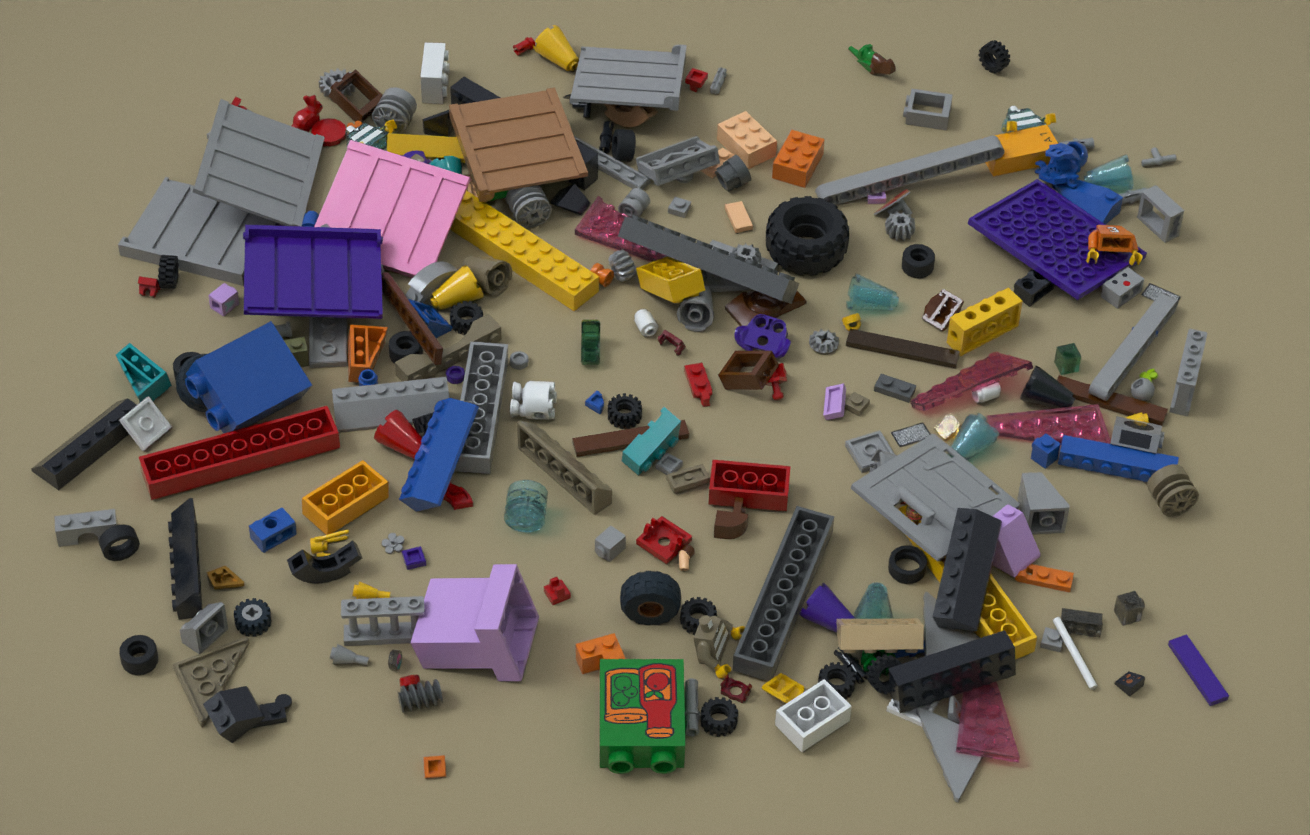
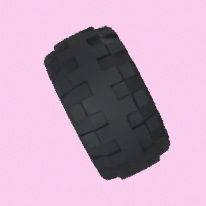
[766,196,849,276]

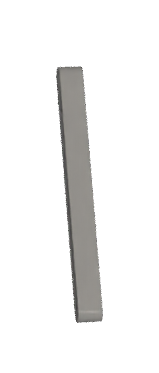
[815,136,1005,205]

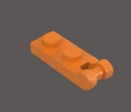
[1015,564,1074,592]

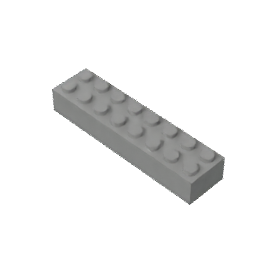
[454,341,509,474]

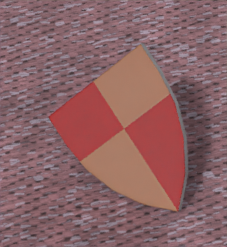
[874,189,912,215]

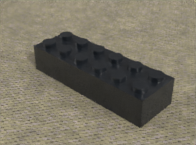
[888,630,1016,713]

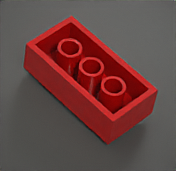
[708,460,791,511]

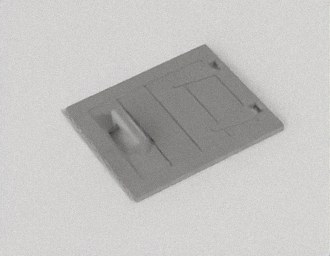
[851,434,1020,561]

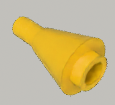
[352,581,391,599]

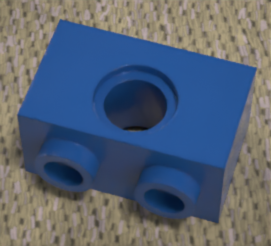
[249,507,297,553]

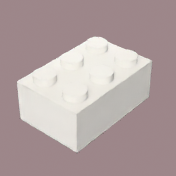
[421,43,450,104]
[775,679,852,752]

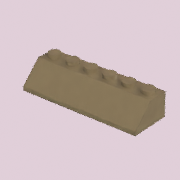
[517,421,612,515]

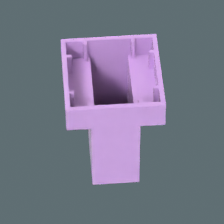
[411,564,539,681]

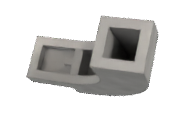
[405,261,458,303]

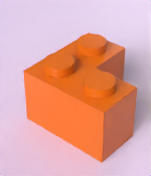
[576,633,626,674]

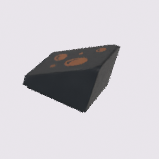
[1114,671,1145,697]

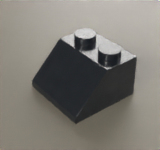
[203,686,265,743]

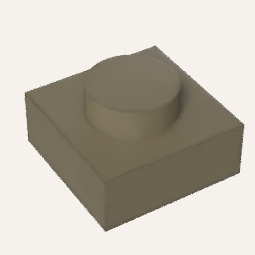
[844,392,870,416]

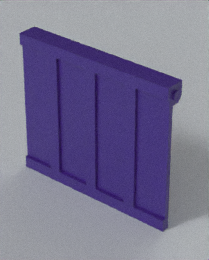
[243,225,383,319]

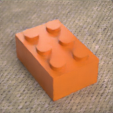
[772,130,825,188]

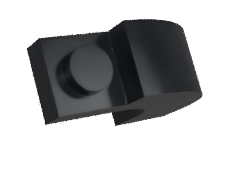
[287,540,363,584]

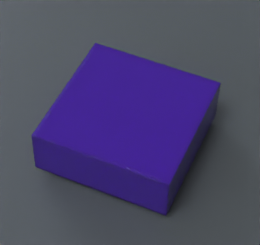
[402,546,426,570]

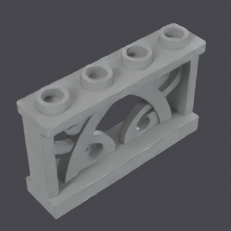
[636,136,720,186]
[1169,329,1207,416]

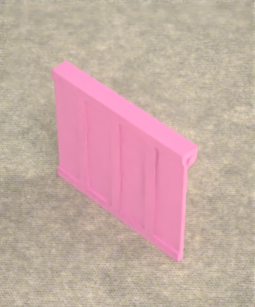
[314,140,471,278]

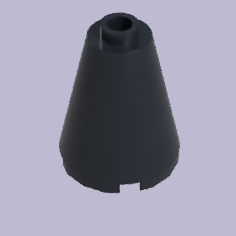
[1020,366,1075,410]

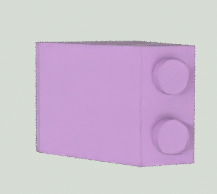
[993,504,1040,577]

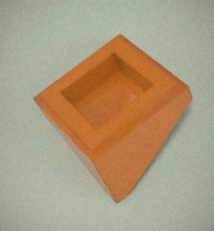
[424,755,446,778]

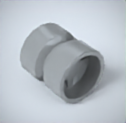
[618,188,650,218]

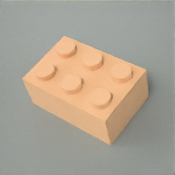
[717,111,777,169]

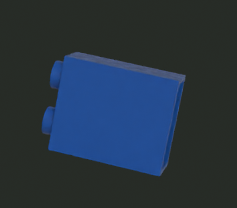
[185,321,312,433]

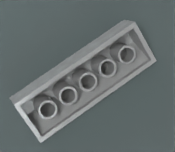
[332,377,449,433]

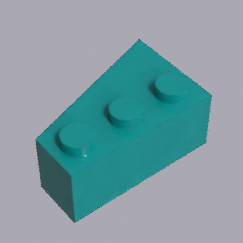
[116,343,172,402]
[622,407,681,475]

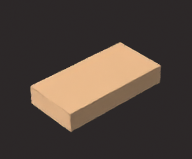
[725,201,753,233]

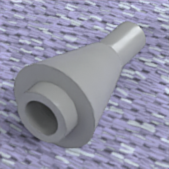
[330,644,369,665]

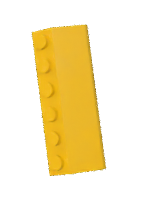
[387,133,466,163]

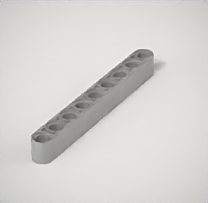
[1088,293,1179,401]

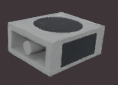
[1110,416,1165,453]

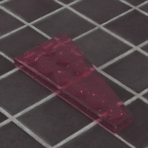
[910,352,1033,411]

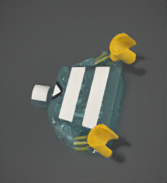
[1001,106,1056,133]
[345,120,397,150]

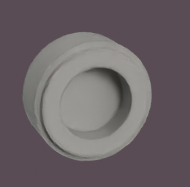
[510,351,529,370]

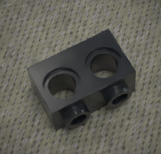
[1014,270,1055,307]

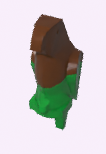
[848,44,896,75]

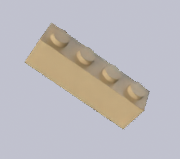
[836,618,924,653]

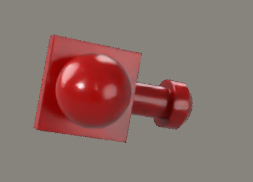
[766,363,787,400]

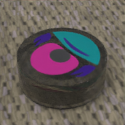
[388,649,402,671]

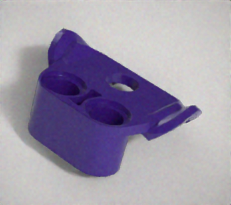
[734,314,791,359]

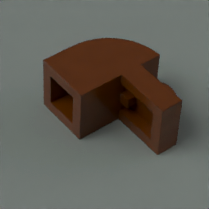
[714,497,749,539]

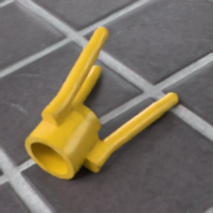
[310,530,349,557]

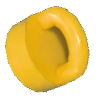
[842,313,861,331]

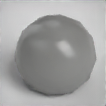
[1131,378,1155,401]

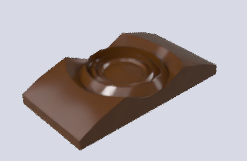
[725,291,807,326]

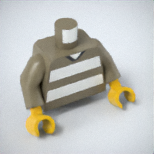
[694,615,745,678]

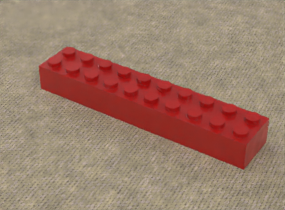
[139,406,340,500]

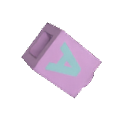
[208,283,239,317]

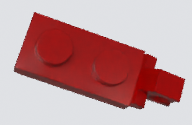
[684,362,712,407]

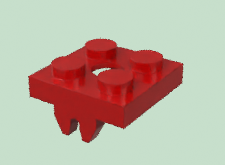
[636,516,692,564]

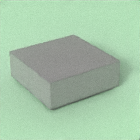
[656,453,683,475]

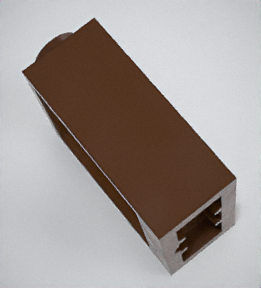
[328,69,382,122]
[718,351,779,390]

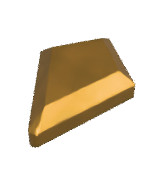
[206,566,245,589]

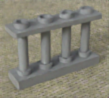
[341,596,425,646]

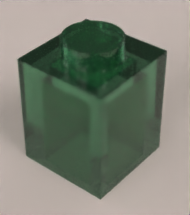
[1054,343,1081,375]

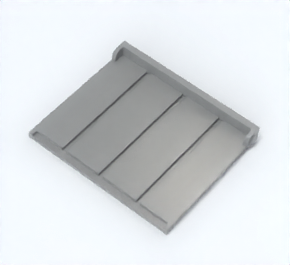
[570,45,687,111]
[192,99,325,226]
[118,177,278,286]

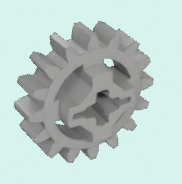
[319,68,356,96]

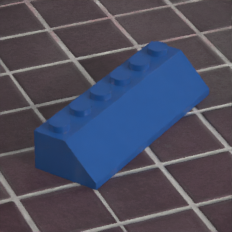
[399,398,479,512]

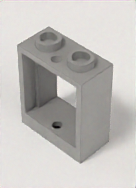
[903,89,953,130]
[1137,185,1184,243]

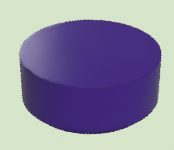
[446,366,465,384]

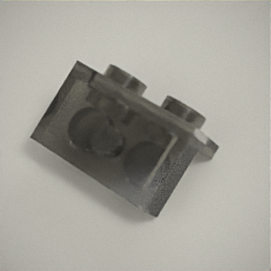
[1061,608,1103,638]

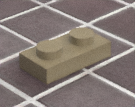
[666,464,710,493]

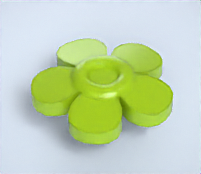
[1139,369,1158,382]

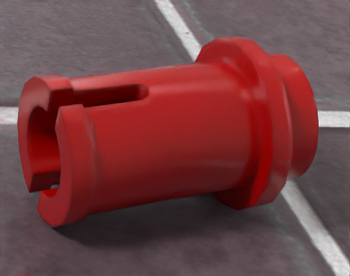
[513,37,536,55]

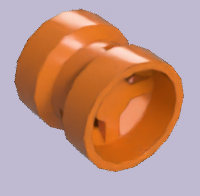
[590,263,614,287]

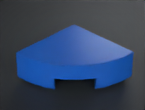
[585,391,604,414]

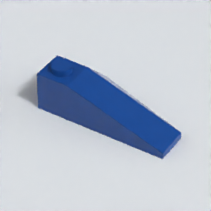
[1053,179,1123,225]

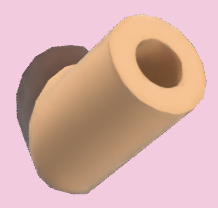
[679,545,695,571]

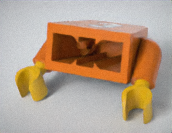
[1086,225,1143,265]

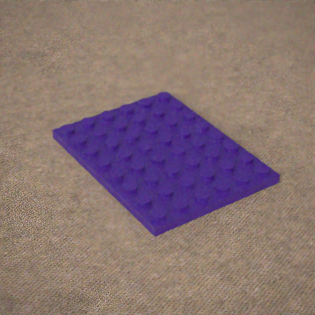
[968,179,1147,300]

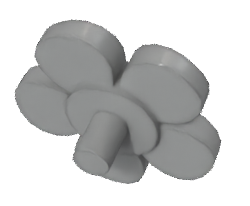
[382,533,405,554]

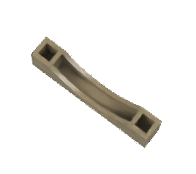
[395,314,502,381]

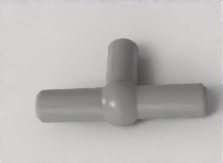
[1141,147,1177,167]

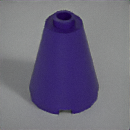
[800,583,856,633]

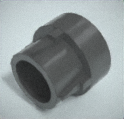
[715,155,751,192]

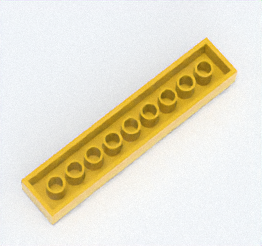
[450,190,599,311]
[898,505,1037,660]

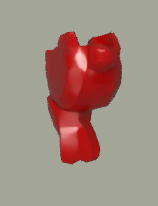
[292,95,323,133]

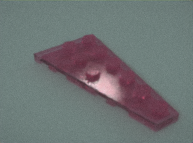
[575,196,667,262]
[986,404,1111,444]
[956,681,1020,763]

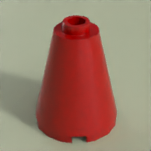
[374,410,422,460]

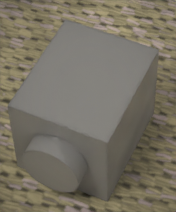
[595,526,626,562]

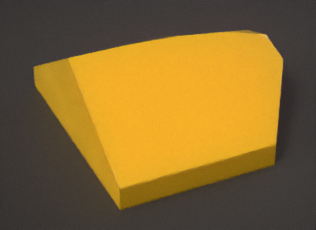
[762,673,804,703]

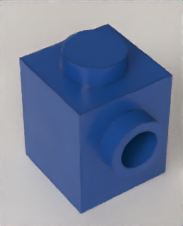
[1031,433,1061,469]

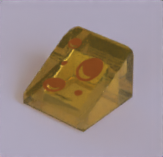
[934,414,962,441]

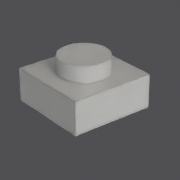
[668,197,691,218]
[1040,627,1063,652]

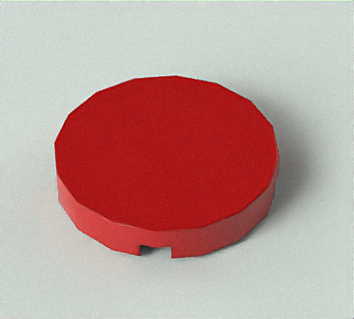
[311,118,347,147]

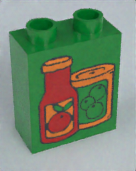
[600,659,685,774]

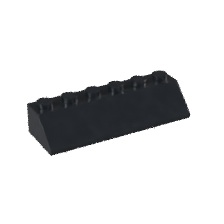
[31,398,137,490]
[168,498,203,620]
[933,508,1002,631]

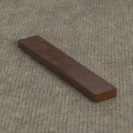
[1057,375,1168,426]
[572,420,689,457]

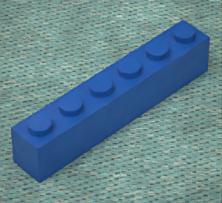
[1058,435,1179,482]

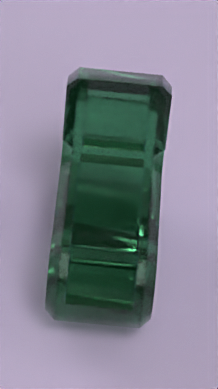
[581,319,600,365]

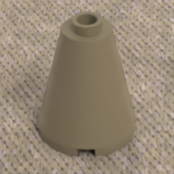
[462,255,513,296]

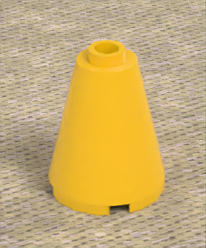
[533,25,579,71]
[430,265,483,310]

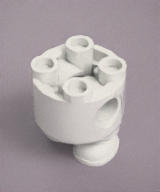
[510,381,557,420]

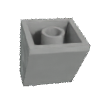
[1017,472,1070,535]

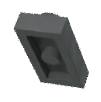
[874,373,916,403]

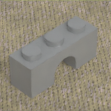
[54,509,118,547]

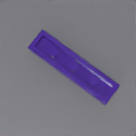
[1168,634,1229,706]

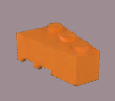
[348,325,388,382]

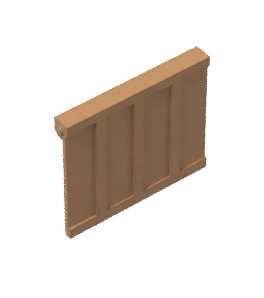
[449,87,588,202]

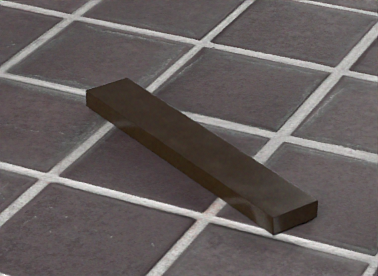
[846,328,960,369]

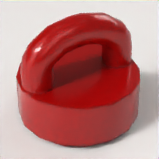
[399,674,421,691]

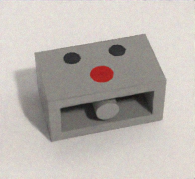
[1101,267,1144,309]

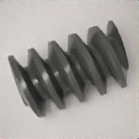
[398,679,443,713]

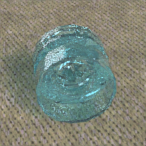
[504,480,548,532]

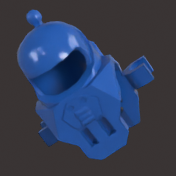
[1035,141,1088,188]

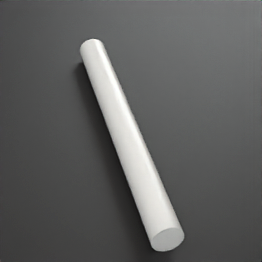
[1053,617,1097,690]

